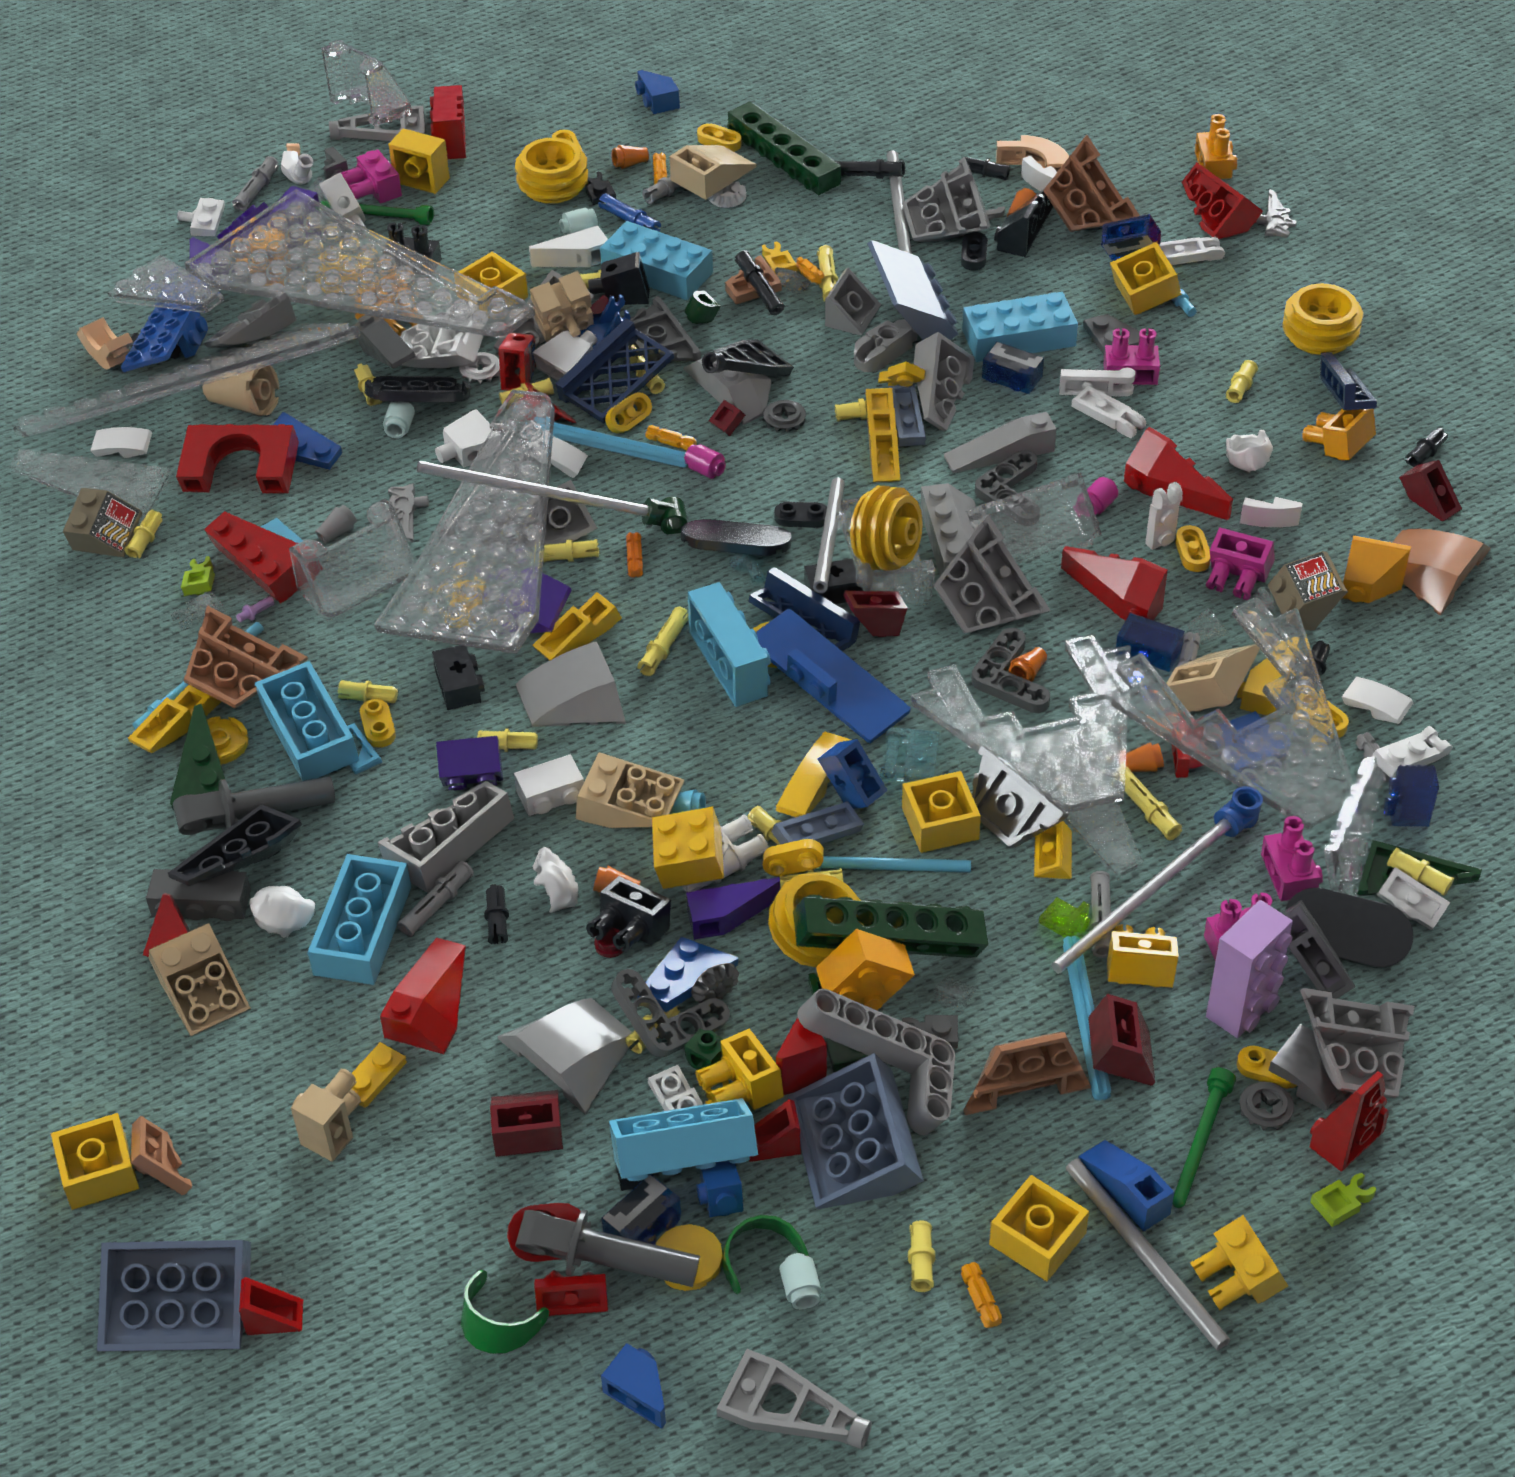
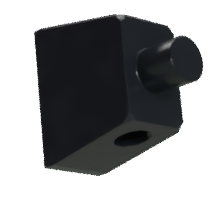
[588,252,650,305]

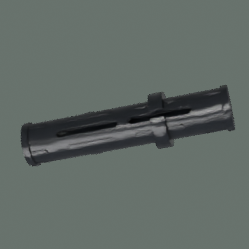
[834,159,906,179]
[735,250,785,316]

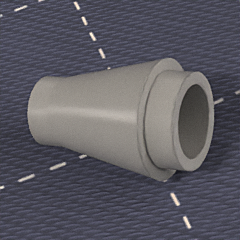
[315,505,357,543]

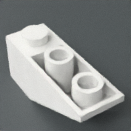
[529,226,608,267]

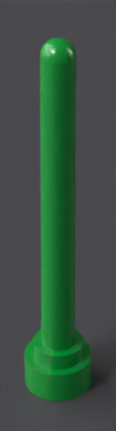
[320,201,434,225]
[1172,1067,1236,1208]

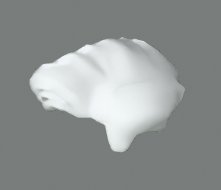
[1226,430,1273,472]
[532,847,578,913]
[249,886,315,938]

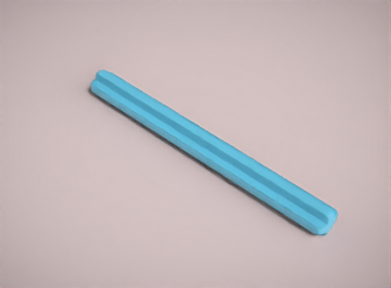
[533,418,687,468]
[1063,936,1111,1100]

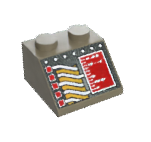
[63,488,143,557]
[1268,551,1348,631]

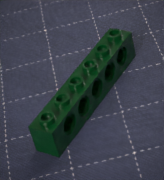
[727,101,841,196]
[793,895,988,958]

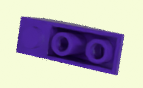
[686,877,780,940]

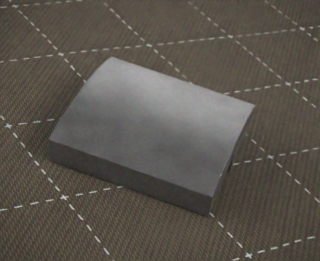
[1268,1024,1341,1111]

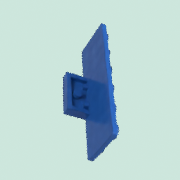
[121,280,210,372]
[756,609,911,743]

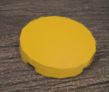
[207,716,249,764]
[656,1224,723,1291]

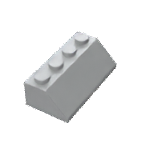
[920,483,981,576]

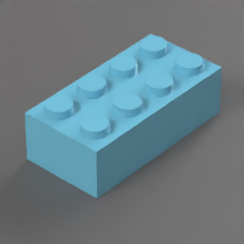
[600,221,713,300]
[962,292,1078,362]
[688,582,771,707]
[255,661,359,781]
[308,854,411,985]
[609,1098,758,1181]

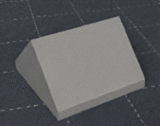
[825,267,881,335]

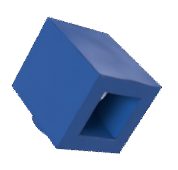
[696,1160,744,1217]

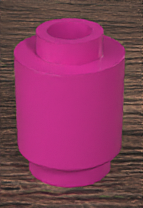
[684,444,726,479]
[1079,477,1118,516]

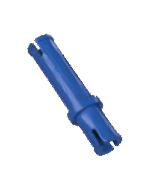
[598,193,661,232]

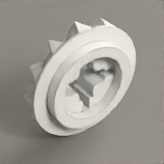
[708,181,747,208]
[459,352,500,384]

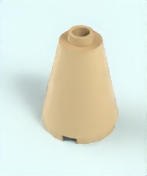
[203,363,279,416]

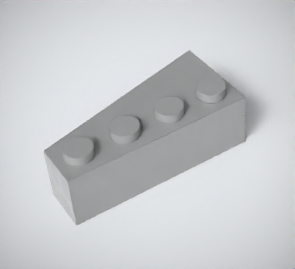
[378,781,514,893]

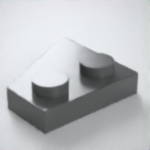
[1083,314,1147,355]

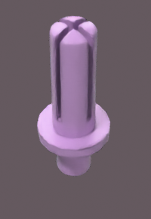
[236,596,274,622]

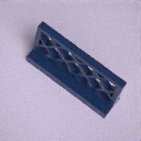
[555,318,675,424]

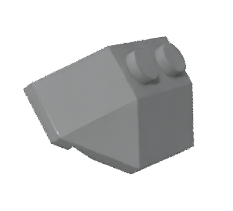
[684,359,771,425]

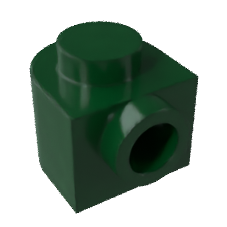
[684,291,721,324]
[684,1028,723,1070]

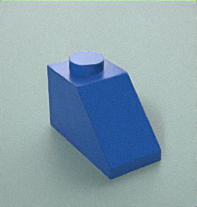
[601,1343,666,1429]

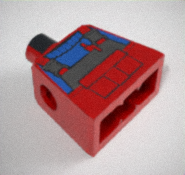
[498,333,536,391]

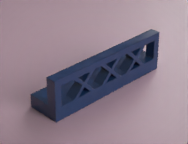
[1320,352,1377,410]
[748,567,860,651]

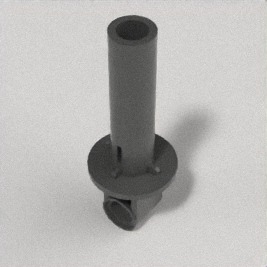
[173,776,335,835]
[515,1209,700,1287]

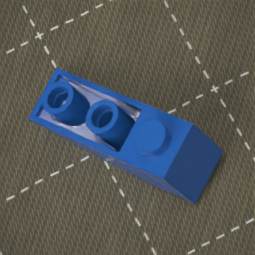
[1078,1140,1174,1232]

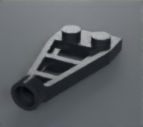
[702,339,794,378]

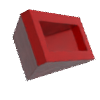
[143,893,190,957]
[748,1099,801,1162]
[239,1277,304,1335]

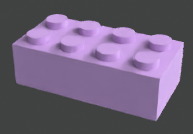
[1206,900,1293,1039]

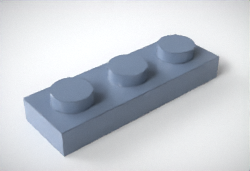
[888,384,926,447]
[771,801,864,844]

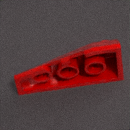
[1124,427,1233,520]
[1309,1071,1389,1172]

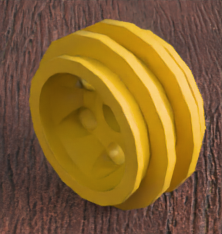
[515,137,588,203]
[1282,283,1363,355]
[850,485,923,572]
[768,872,863,968]

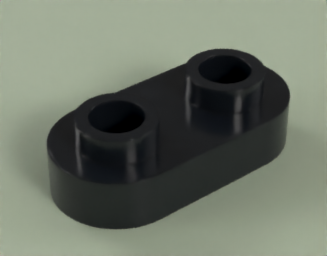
[961,232,988,271]
[774,501,827,528]

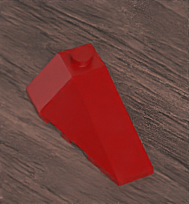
[1182,162,1263,239]
[1061,546,1168,629]
[380,937,466,1054]

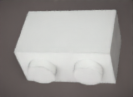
[514,754,584,816]

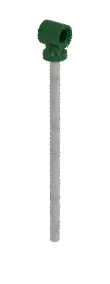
[417,461,688,535]

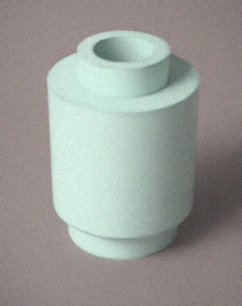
[559,207,598,234]
[383,402,415,438]
[779,1253,821,1310]

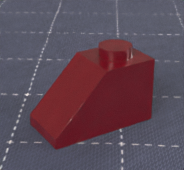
[1399,460,1462,521]
[844,591,907,637]

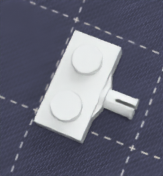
[177,198,225,236]
[1377,867,1450,930]

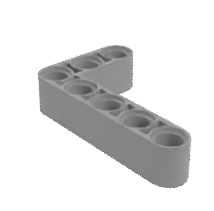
[797,989,955,1136]

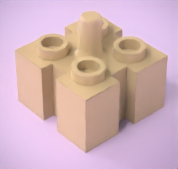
[530,271,594,342]

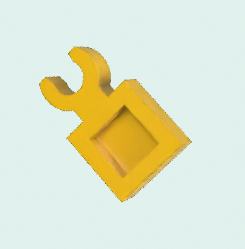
[762,241,797,277]
[878,361,925,387]

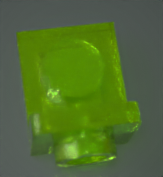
[1038,897,1091,938]

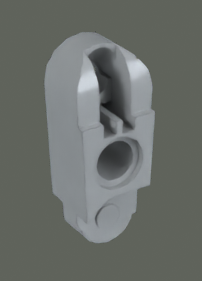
[854,319,918,372]

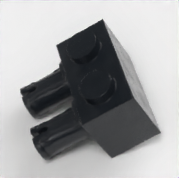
[383,222,442,278]
[586,876,671,952]

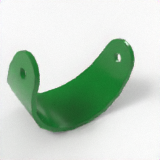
[722,1215,809,1294]
[461,1270,549,1354]

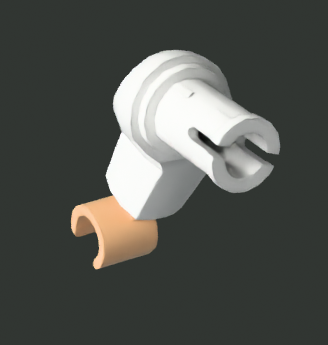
[281,143,313,185]

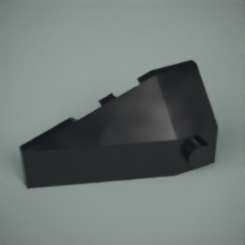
[994,188,1054,257]
[168,804,302,886]

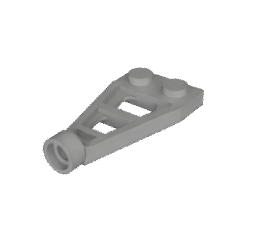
[329,106,425,141]
[716,1349,872,1450]

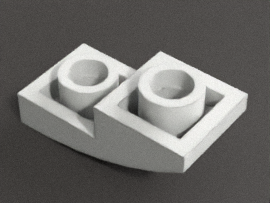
[1021,156,1057,191]
[91,427,152,458]
[525,431,588,478]
[1240,497,1303,527]
[1342,677,1413,724]
[648,1065,703,1111]

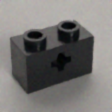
[804,558,867,604]
[432,644,485,710]

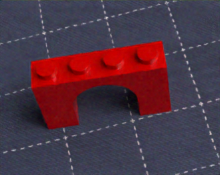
[176,424,299,493]

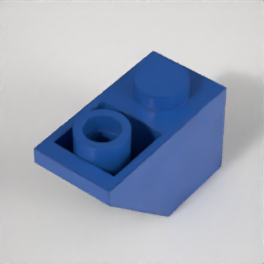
[635,70,680,114]

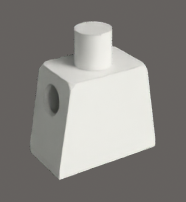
[319,172,366,236]
[533,330,597,381]
[435,409,504,468]

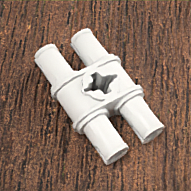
[682,814,769,892]

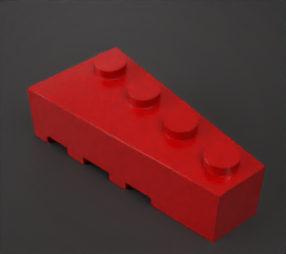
[430,85,466,159]
[204,511,323,604]

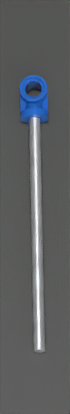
[1051,786,1263,973]

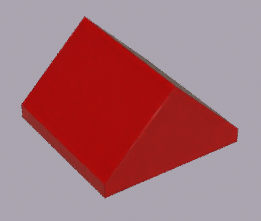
[776,1017,827,1095]

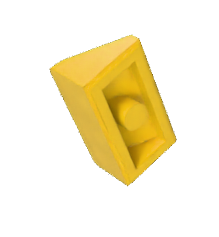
[1034,821,1072,879]

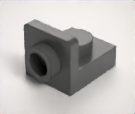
[323,147,348,180]

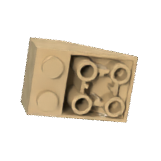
[669,145,756,200]
[1165,644,1261,713]
[576,752,684,828]
[149,923,251,1036]

